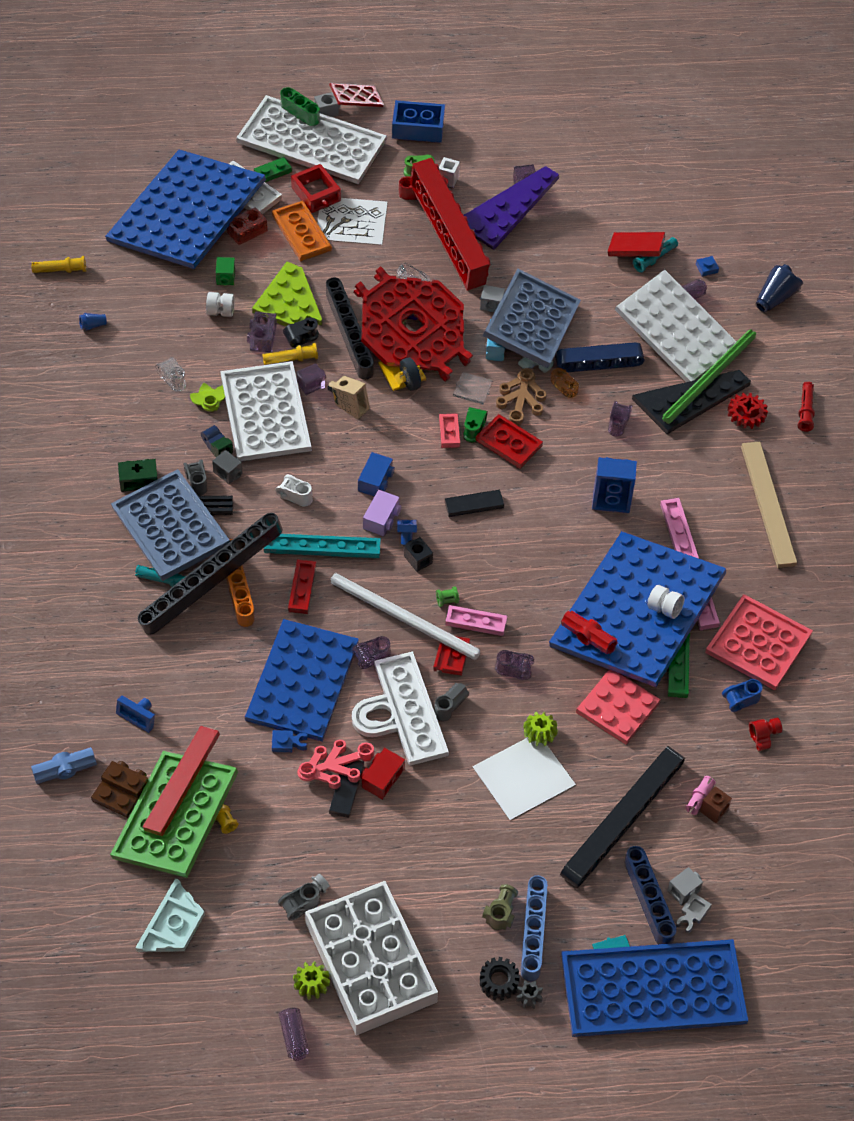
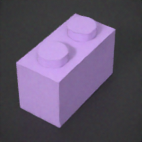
[363,490,401,536]

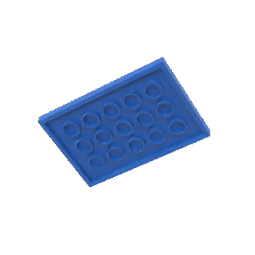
[245,619,359,742]

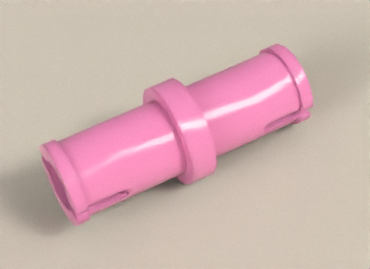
[686,776,716,815]

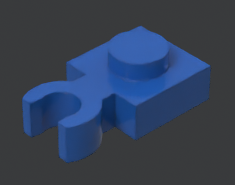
[272,730,307,753]

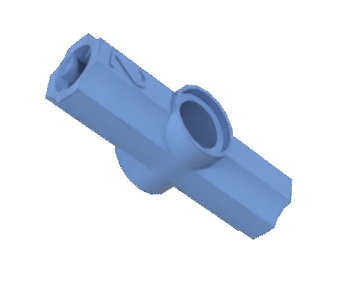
[31,747,97,784]

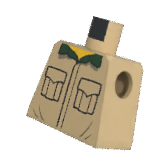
[328,376,370,419]

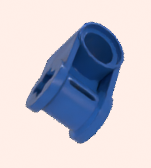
[722,679,762,712]

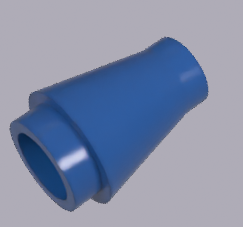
[79,313,107,331]

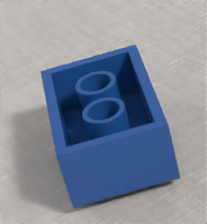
[392,100,445,143]
[592,457,637,513]

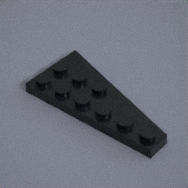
[632,370,751,434]

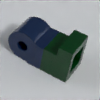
[201,425,233,457]

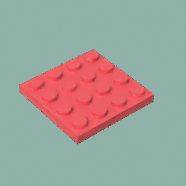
[705,594,813,690]

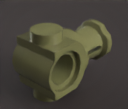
[482,884,518,930]

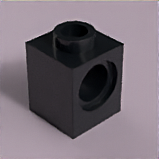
[404,537,433,572]

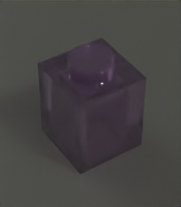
[297,363,326,395]

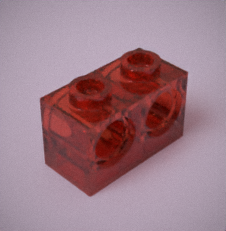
[227,207,268,245]

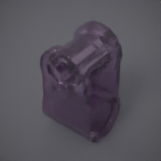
[608,401,633,436]
[351,636,391,669]
[495,650,535,680]

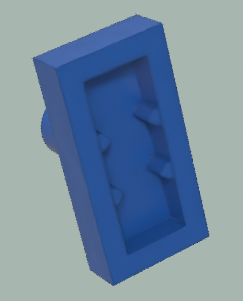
[397,519,417,545]
[116,695,155,733]

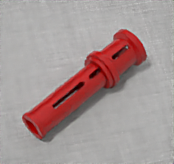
[798,382,815,432]

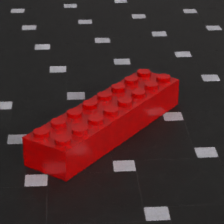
[410,158,490,291]

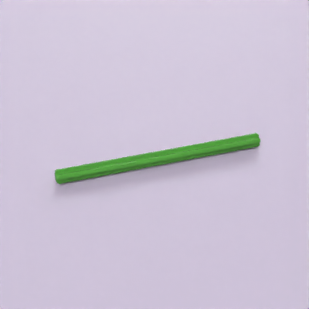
[662,329,756,424]

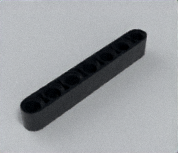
[326,277,374,380]

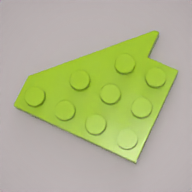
[252,262,322,327]

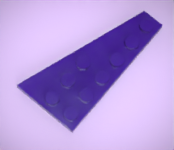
[463,166,559,250]

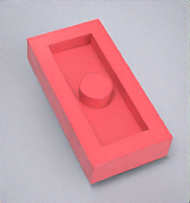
[439,414,460,448]

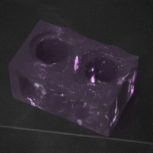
[247,312,277,353]

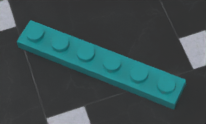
[264,534,381,558]

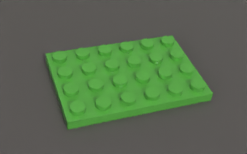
[110,751,238,878]

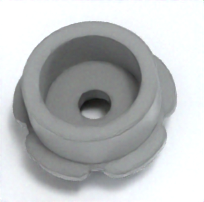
[311,874,330,893]

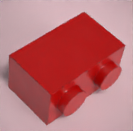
[361,747,405,800]

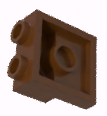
[91,761,148,818]

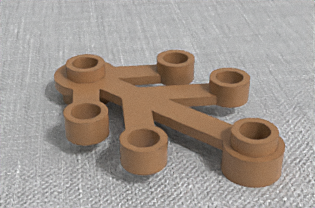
[496,368,546,426]

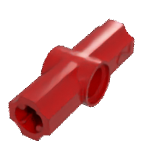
[561,611,618,654]

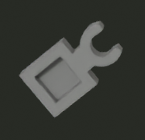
[676,893,712,934]

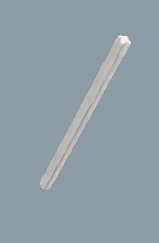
[331,573,480,660]

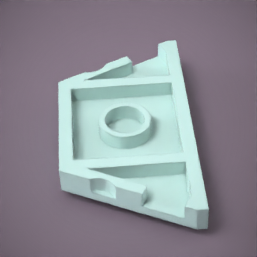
[136,878,205,952]

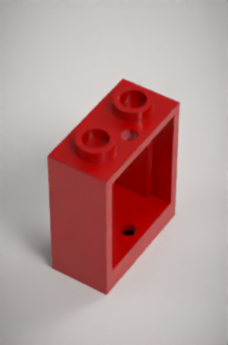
[291,164,341,213]

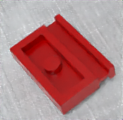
[433,636,470,676]

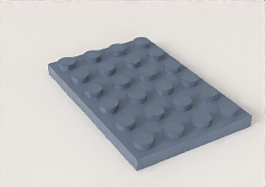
[483,269,581,368]
[111,469,230,581]

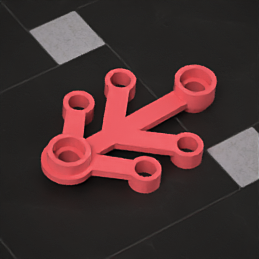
[297,739,374,789]

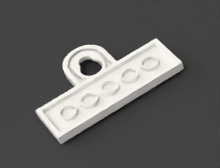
[352,651,449,766]

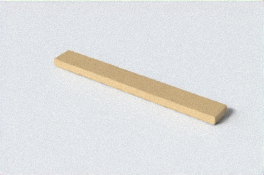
[741,442,797,568]

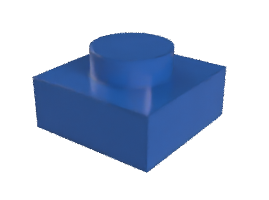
[696,256,719,277]

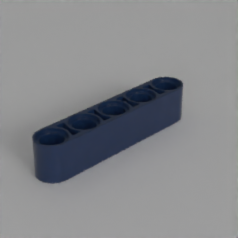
[555,342,645,373]
[625,846,676,945]

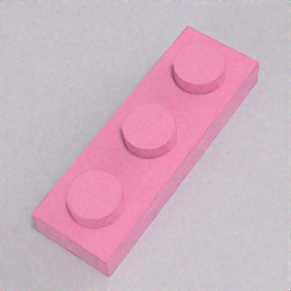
[445,605,507,636]

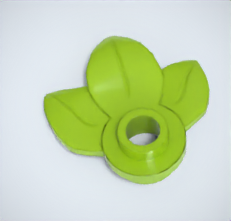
[190,383,225,412]

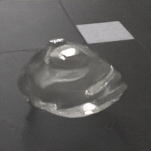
[396,263,430,281]

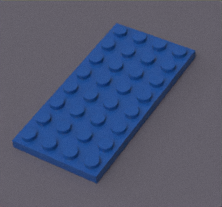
[561,939,748,1037]

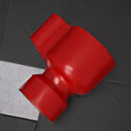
[749,717,783,751]

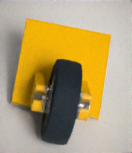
[378,357,426,391]

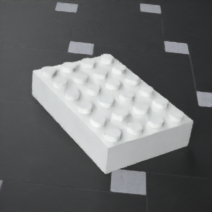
[305,881,438,1035]

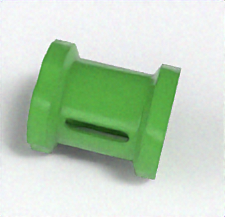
[436,586,459,607]

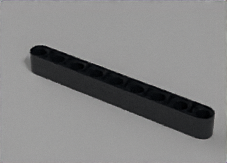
[137,513,283,635]
[560,746,685,888]

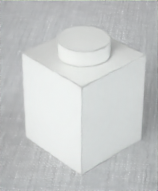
[439,157,460,188]

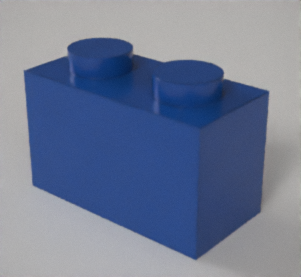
[358,452,395,497]

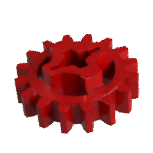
[727,393,768,429]

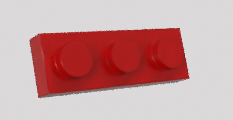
[288,559,316,614]

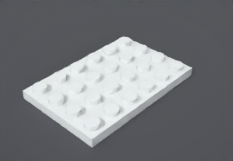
[615,270,736,382]
[220,361,312,461]

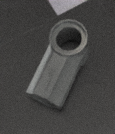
[434,683,469,722]

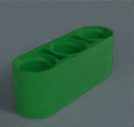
[280,87,320,126]

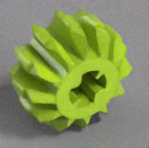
[523,711,558,746]
[293,961,330,1000]

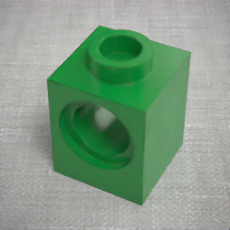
[216,257,235,285]

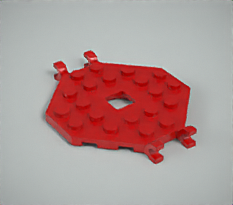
[353,266,473,382]

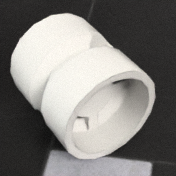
[206,292,235,317]
[647,585,685,619]

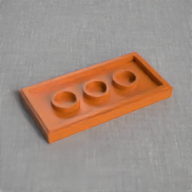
[272,200,332,261]

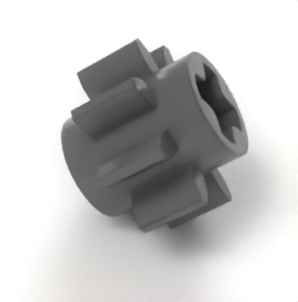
[516,980,543,1009]

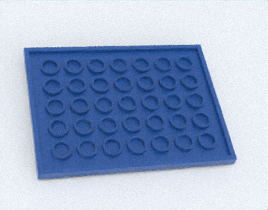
[105,149,266,269]
[549,531,726,687]

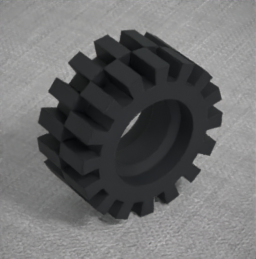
[479,957,520,1001]

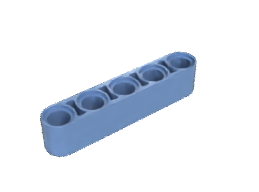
[521,875,548,981]

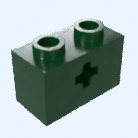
[118,459,158,492]

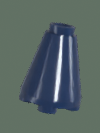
[755,264,803,312]

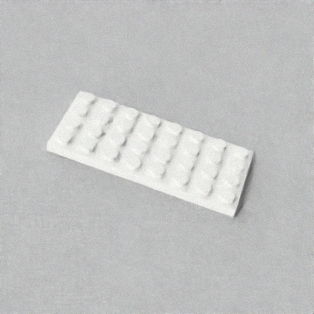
[236,95,387,184]

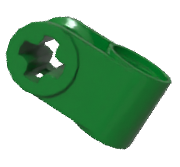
[463,407,488,443]

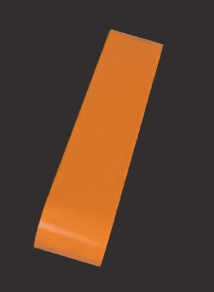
[225,539,255,627]

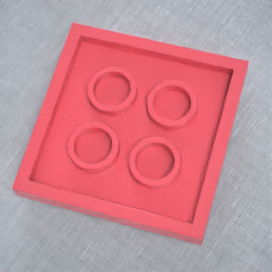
[576,670,661,745]

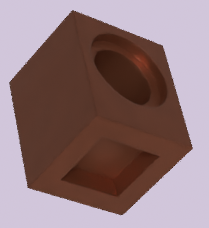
[700,786,732,824]

